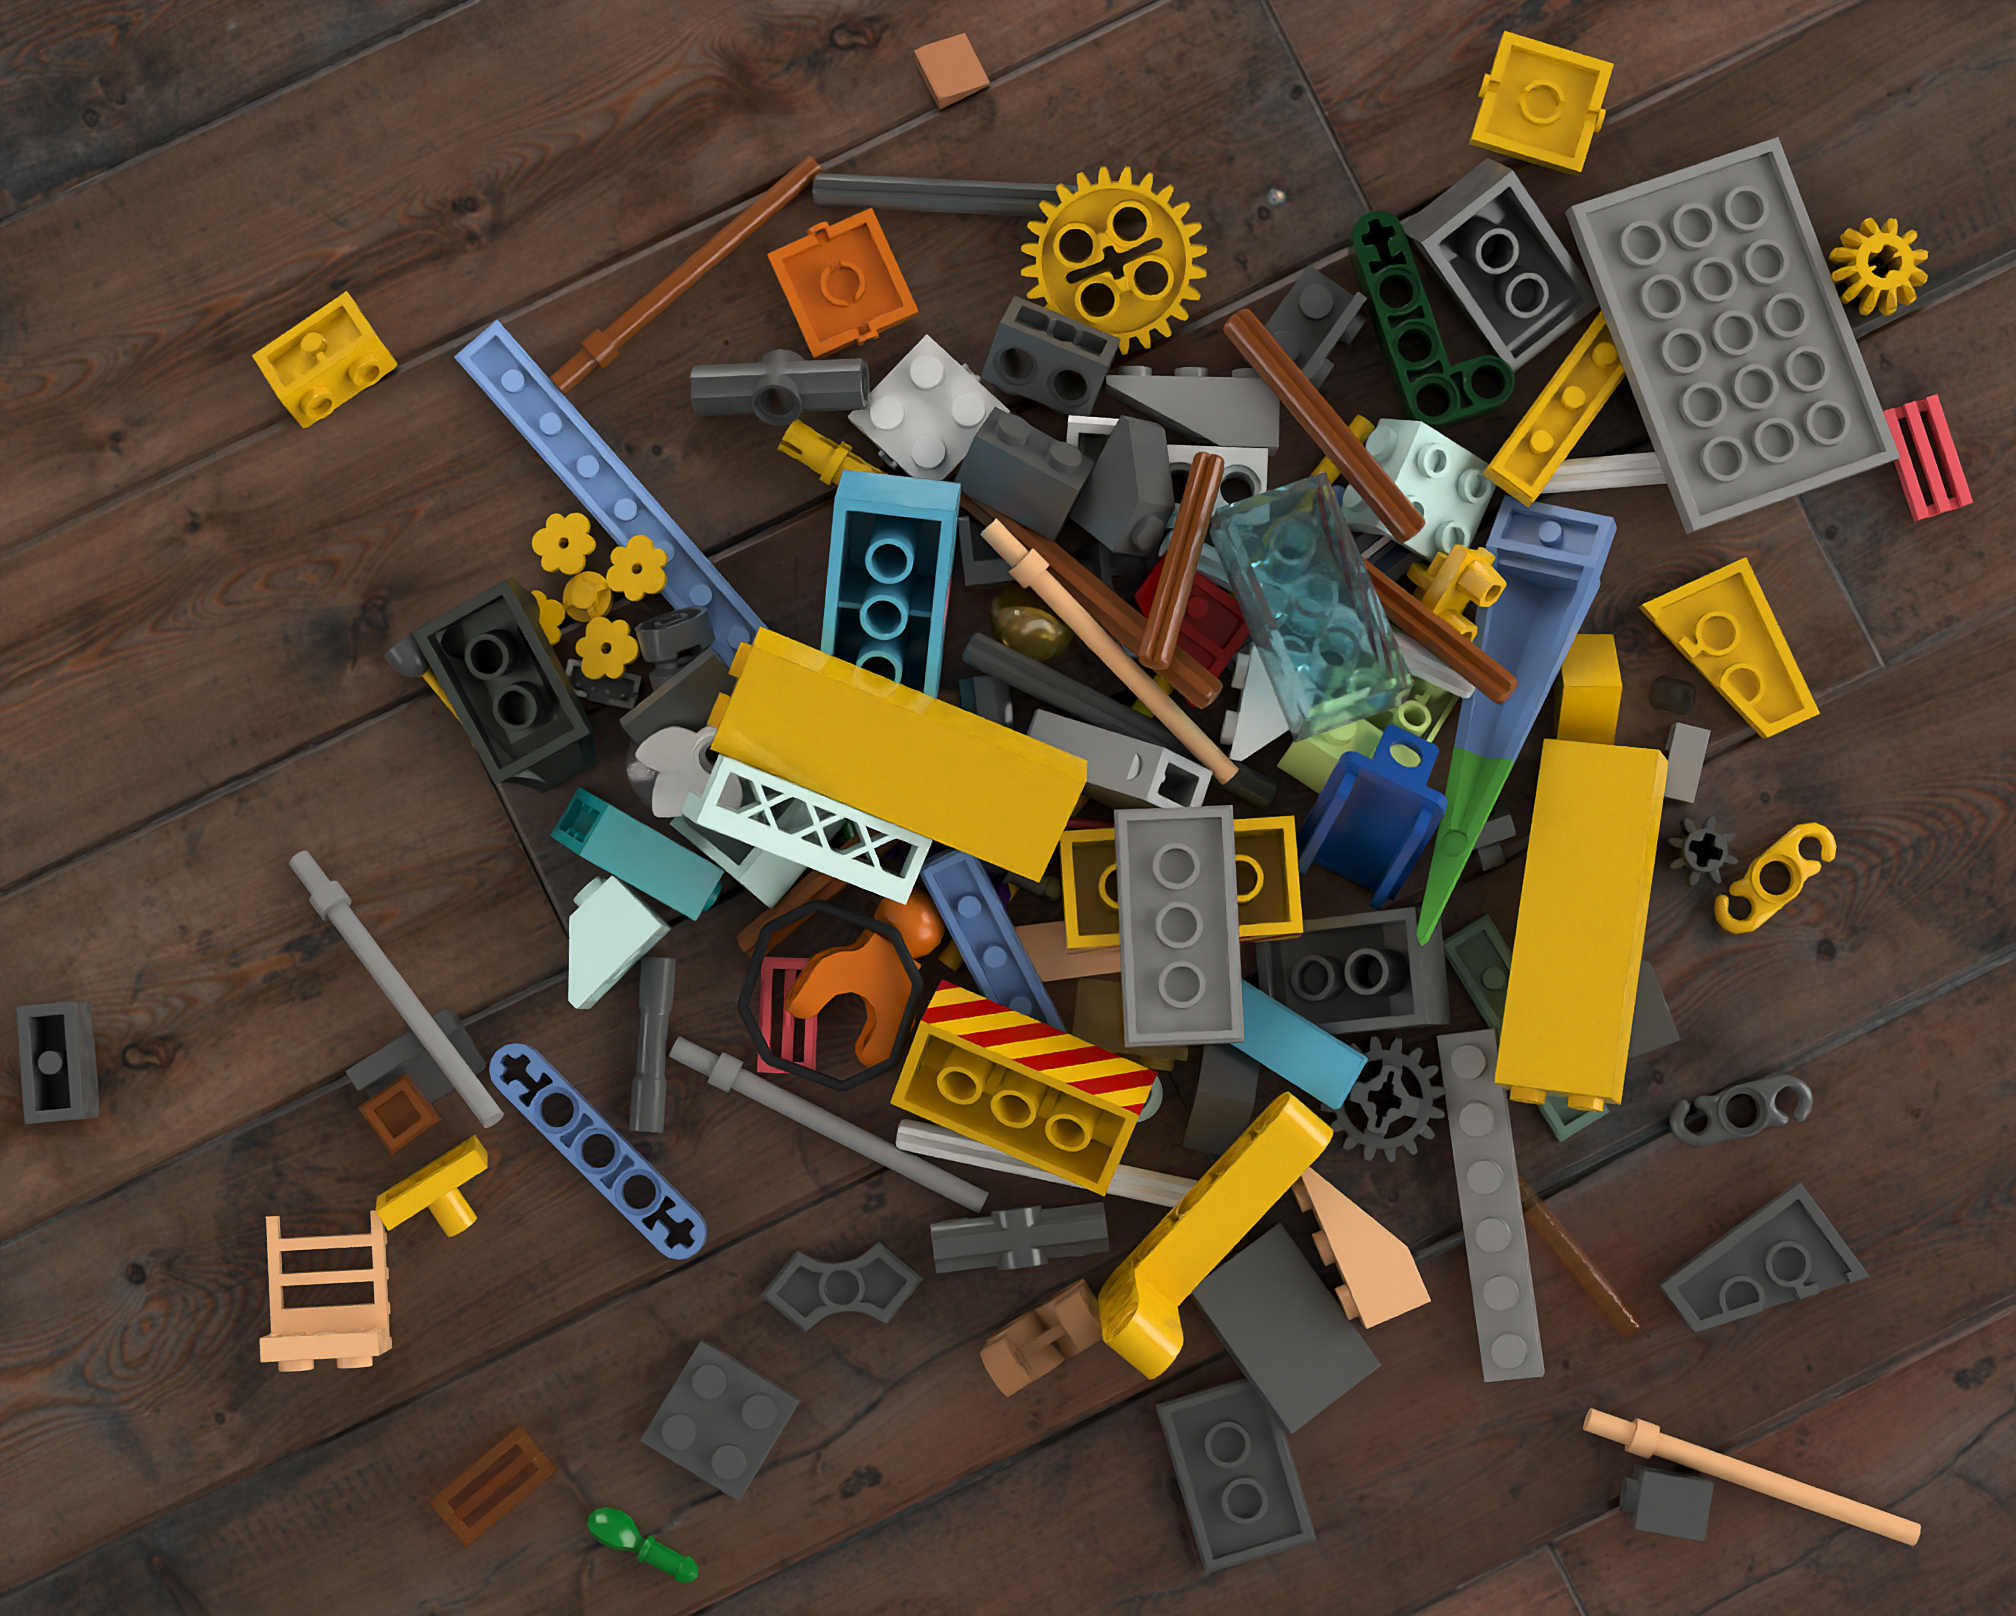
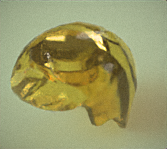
[990,585,1075,662]

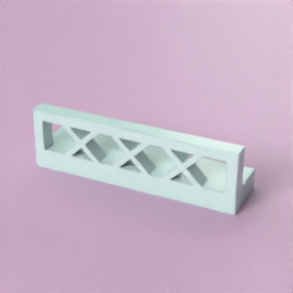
[681,754,933,905]

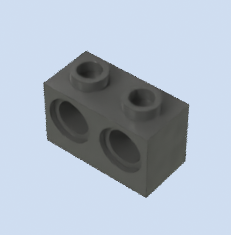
[980,295,1121,417]

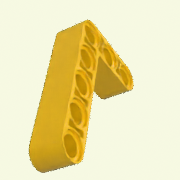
[1098,1091,1333,1380]

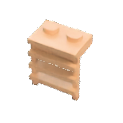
[260,1210,392,1372]

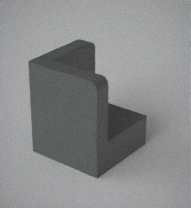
[958,516,1021,592]

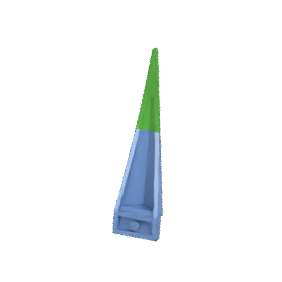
[1416,495,1617,946]

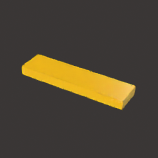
[1482,310,1626,508]

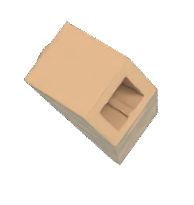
[1291,1167,1431,1329]

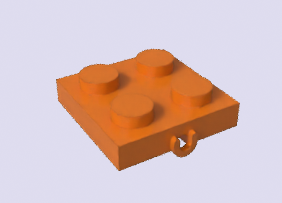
[767,208,919,360]

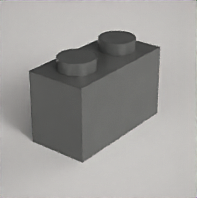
[954,407,1097,541]
[16,1002,100,1124]

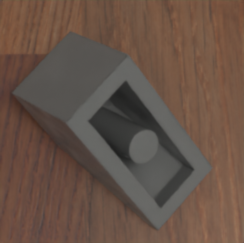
[1068,415,1175,558]

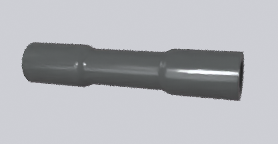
[629,957,676,1133]

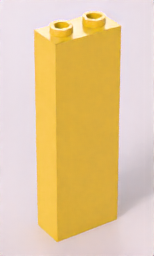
[706,626,1088,883]
[1494,739,1669,1112]

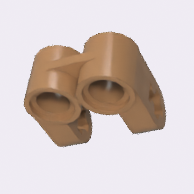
[980,1278,1103,1397]

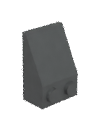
[1403,158,1600,373]
[1255,907,1451,1036]

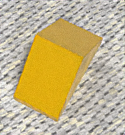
[1554,634,1623,745]

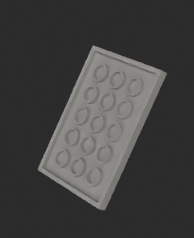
[1565,137,1900,535]

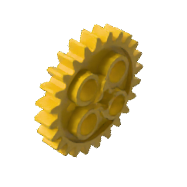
[1021,166,1207,355]

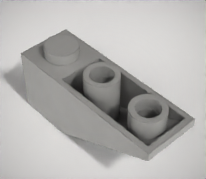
[1105,366,1280,456]
[1026,709,1213,810]

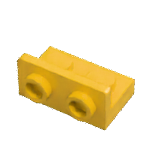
[252,291,397,428]

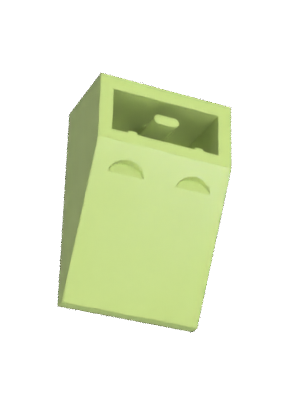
[1277,616,1460,794]

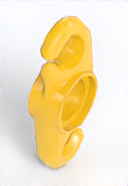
[1713,822,1837,934]

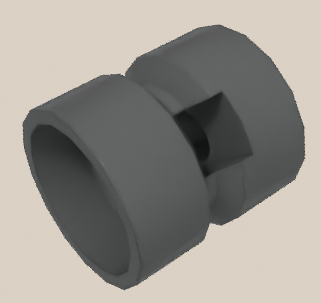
[634,606,721,692]

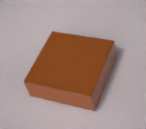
[358,1073,442,1155]

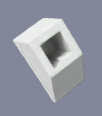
[1220,644,1322,761]

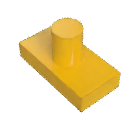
[376,1135,488,1237]

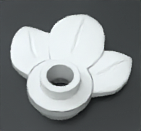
[636,726,745,818]

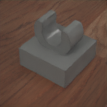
[1472,799,1517,871]

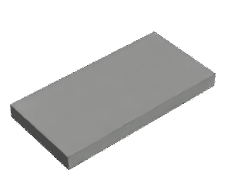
[1114,805,1244,1048]

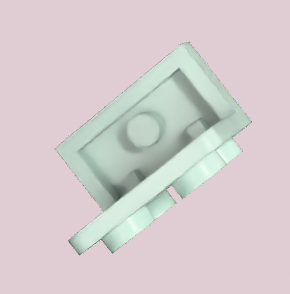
[1336,418,1496,563]

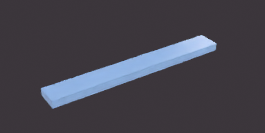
[454,320,769,668]

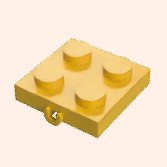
[1469,31,1614,177]

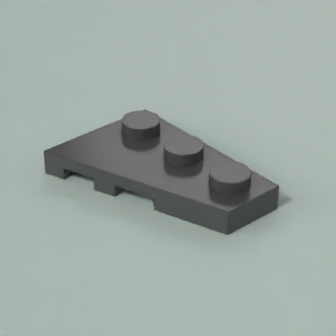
[1657,1182,1870,1333]

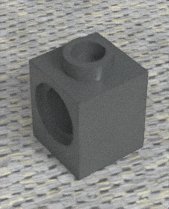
[1619,1464,1714,1542]

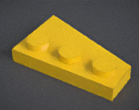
[1638,557,1820,739]

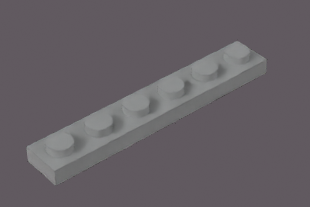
[1437,1028,1545,1382]

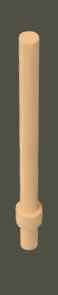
[980,518,1239,785]
[1583,1408,1921,1546]

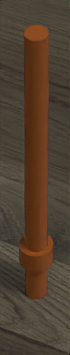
[549,155,824,395]

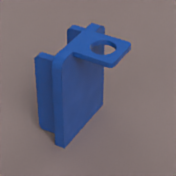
[1296,724,1448,911]

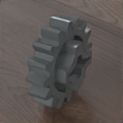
[1318,1036,1446,1162]

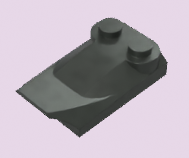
[412,576,598,793]

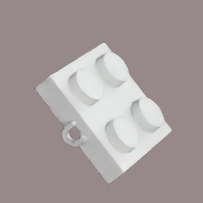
[848,334,1010,482]

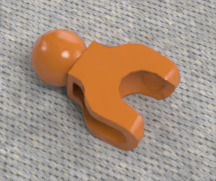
[785,886,946,1068]

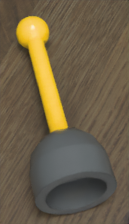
[383,628,475,748]

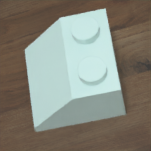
[670,773,846,910]
[568,875,672,1009]

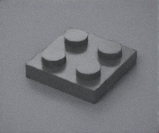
[640,1339,801,1501]

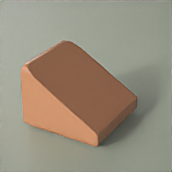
[913,33,990,110]

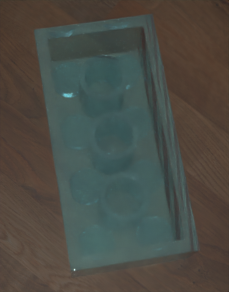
[1209,472,1414,743]

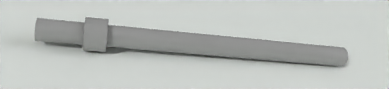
[289,850,504,1128]
[669,1036,989,1214]

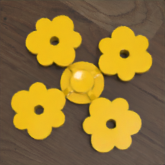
[531,513,668,680]

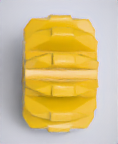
[1829,218,1928,316]

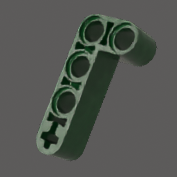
[1347,210,1515,432]

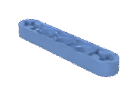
[489,1043,708,1260]

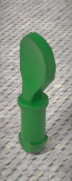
[587,1507,699,1583]

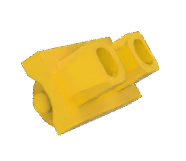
[1403,544,1507,642]

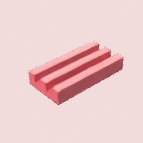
[1883,394,1973,522]
[757,957,818,1074]

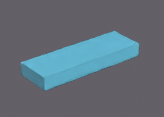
[1230,979,1368,1110]

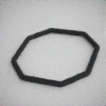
[738,900,924,1092]

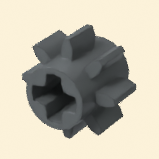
[1663,816,1738,887]

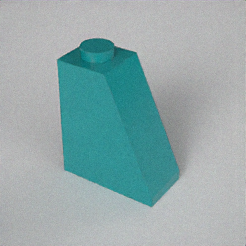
[550,787,725,921]

